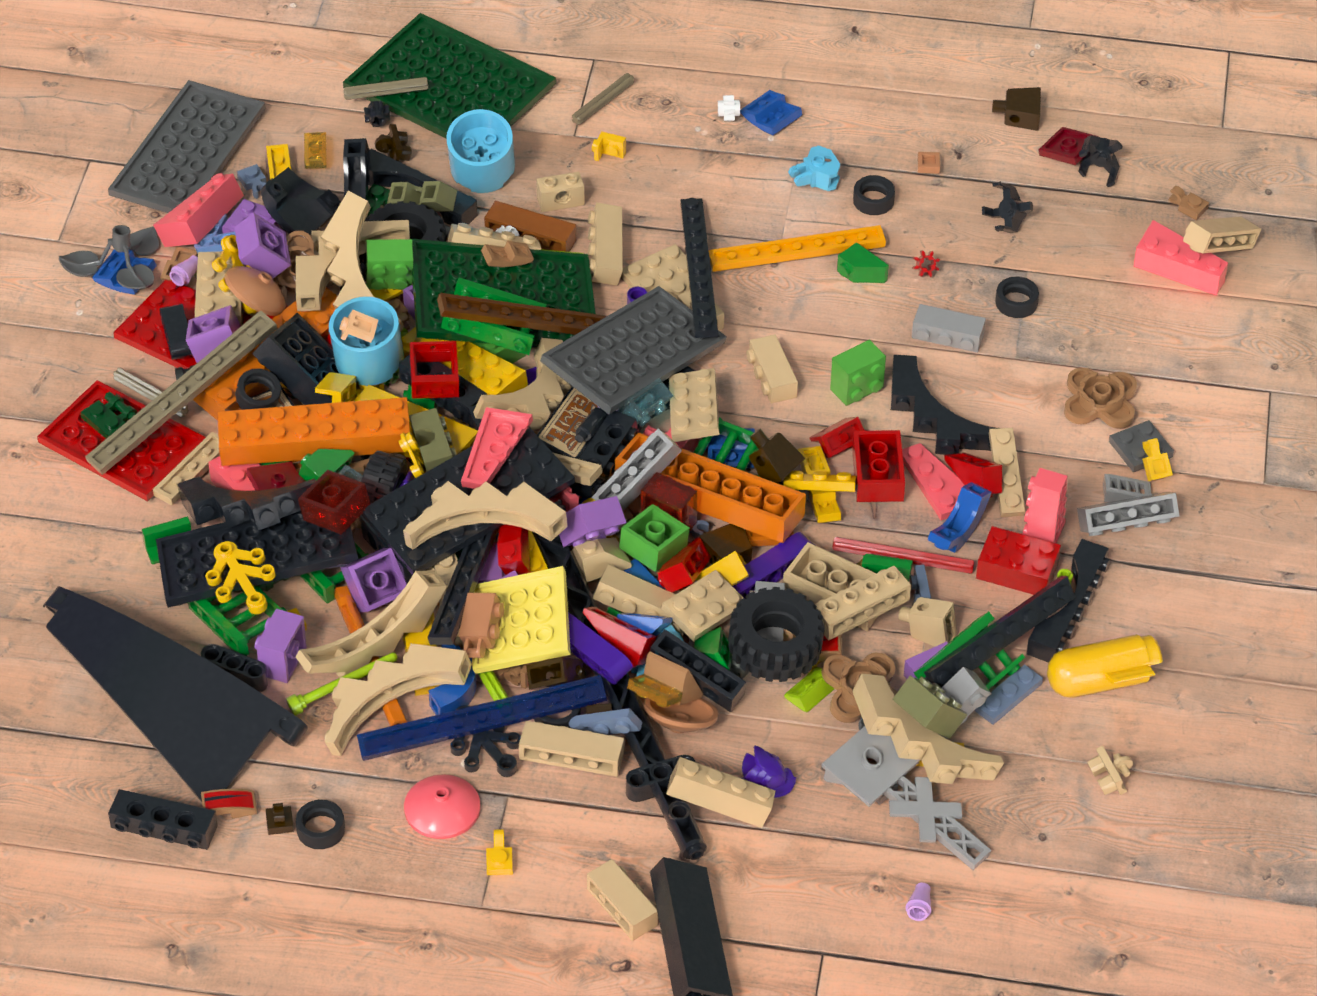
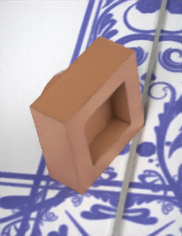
[917,152,940,174]

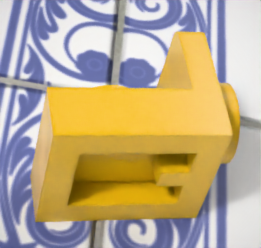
[592,131,626,161]

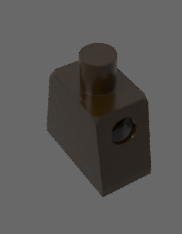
[992,87,1041,131]
[749,428,805,483]
[699,524,752,565]
[526,657,586,690]

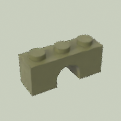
[387,181,457,212]
[409,408,457,472]

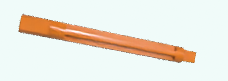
[334,586,407,730]

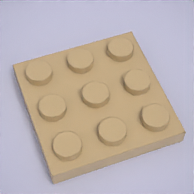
[621,244,690,299]

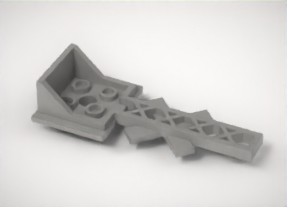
[821,726,991,870]

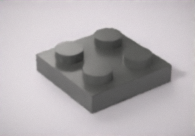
[1109,420,1174,473]

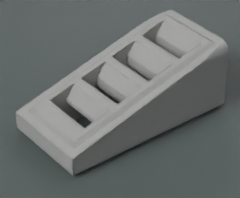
[1103,474,1151,502]

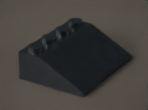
[253,313,358,405]

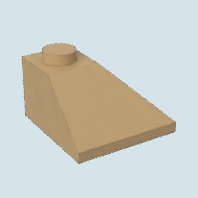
[572,538,632,582]

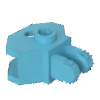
[788,145,840,191]

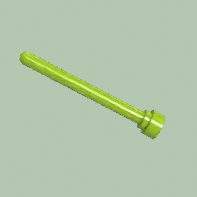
[286,652,398,716]

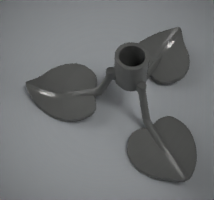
[58,225,159,289]

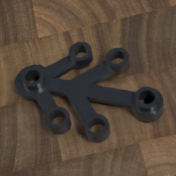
[450,705,521,777]

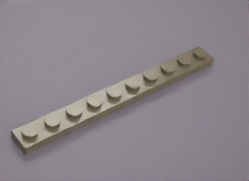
[85,310,277,475]

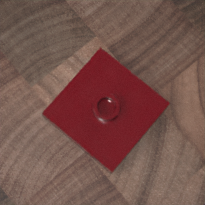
[1038,127,1098,165]
[246,461,303,491]

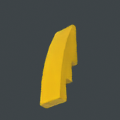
[798,446,841,523]

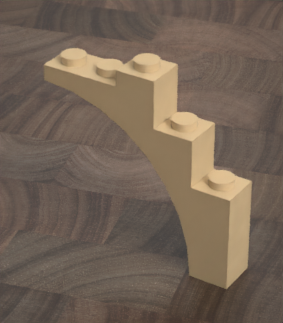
[321,191,404,332]
[296,220,410,311]
[473,338,572,430]
[403,481,568,550]
[296,571,447,677]
[325,643,472,756]
[852,674,1004,784]

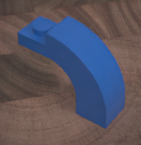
[927,482,992,553]
[429,644,476,723]

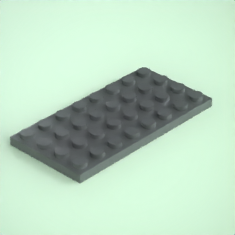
[108,80,266,213]
[540,286,727,414]

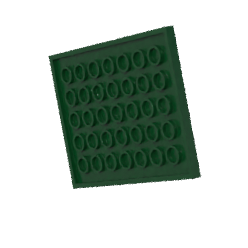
[343,13,556,139]
[412,239,596,347]

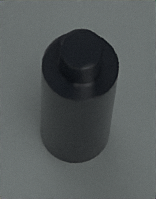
[575,407,607,443]

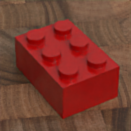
[852,430,905,502]
[976,526,1061,595]

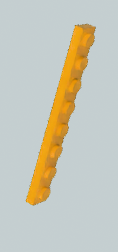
[709,225,886,272]

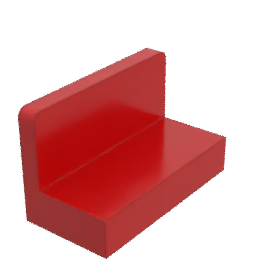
[809,417,864,458]

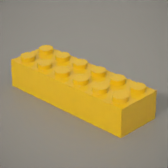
[401,327,528,395]

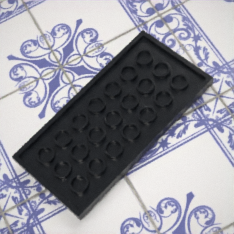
[361,427,575,575]
[156,493,358,608]

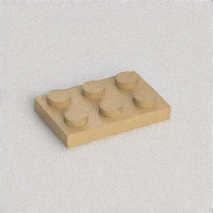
[661,570,743,641]

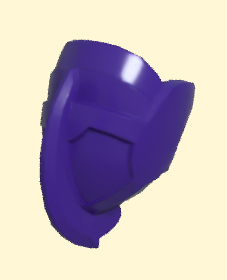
[741,745,796,798]

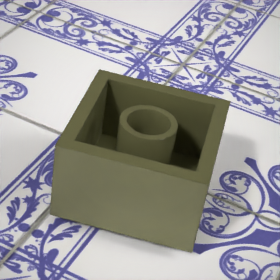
[892,675,967,739]

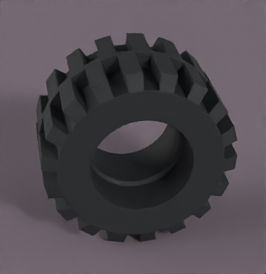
[358,450,408,508]

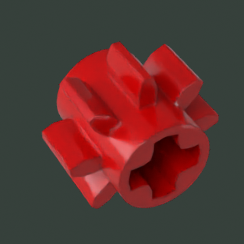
[912,250,940,277]

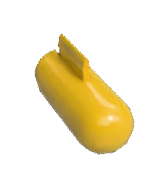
[1047,634,1163,698]

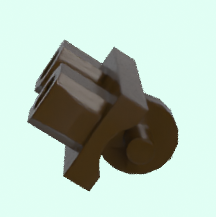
[374,124,412,161]

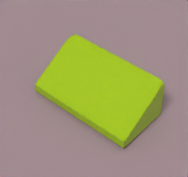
[784,667,835,712]

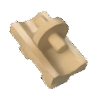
[1087,746,1133,795]

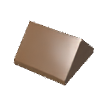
[641,652,703,706]

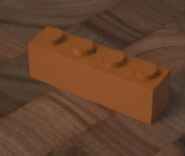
[484,200,576,252]

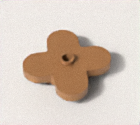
[273,231,335,307]
[1064,368,1137,429]
[821,653,897,723]

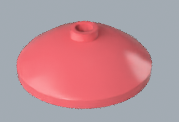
[404,774,480,839]

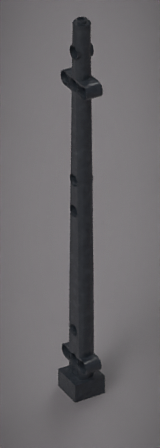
[468,405,707,860]

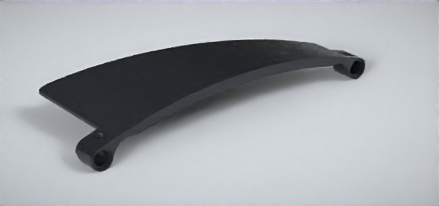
[43,586,308,802]

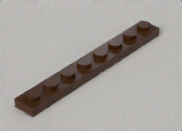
[437,293,607,335]

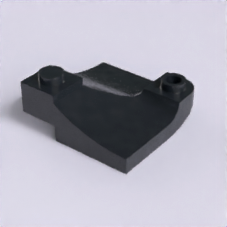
[260,167,341,235]

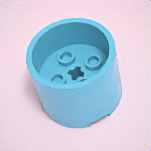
[447,109,515,193]
[329,297,404,386]

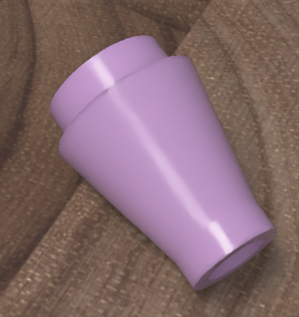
[170,255,198,286]
[905,883,931,921]

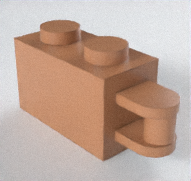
[458,593,504,659]

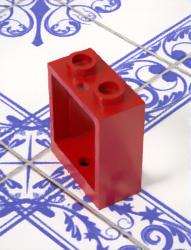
[410,341,459,399]

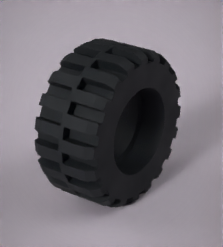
[363,201,446,283]
[728,587,825,682]

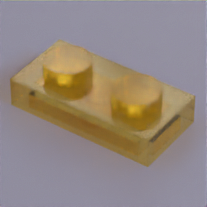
[304,132,327,169]
[627,674,683,707]

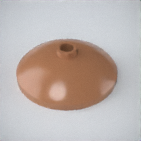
[225,266,286,316]
[644,693,718,733]

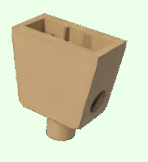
[899,597,957,647]

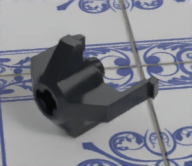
[1078,135,1123,187]
[982,181,1033,233]

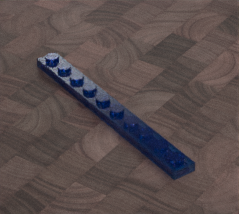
[357,675,607,761]

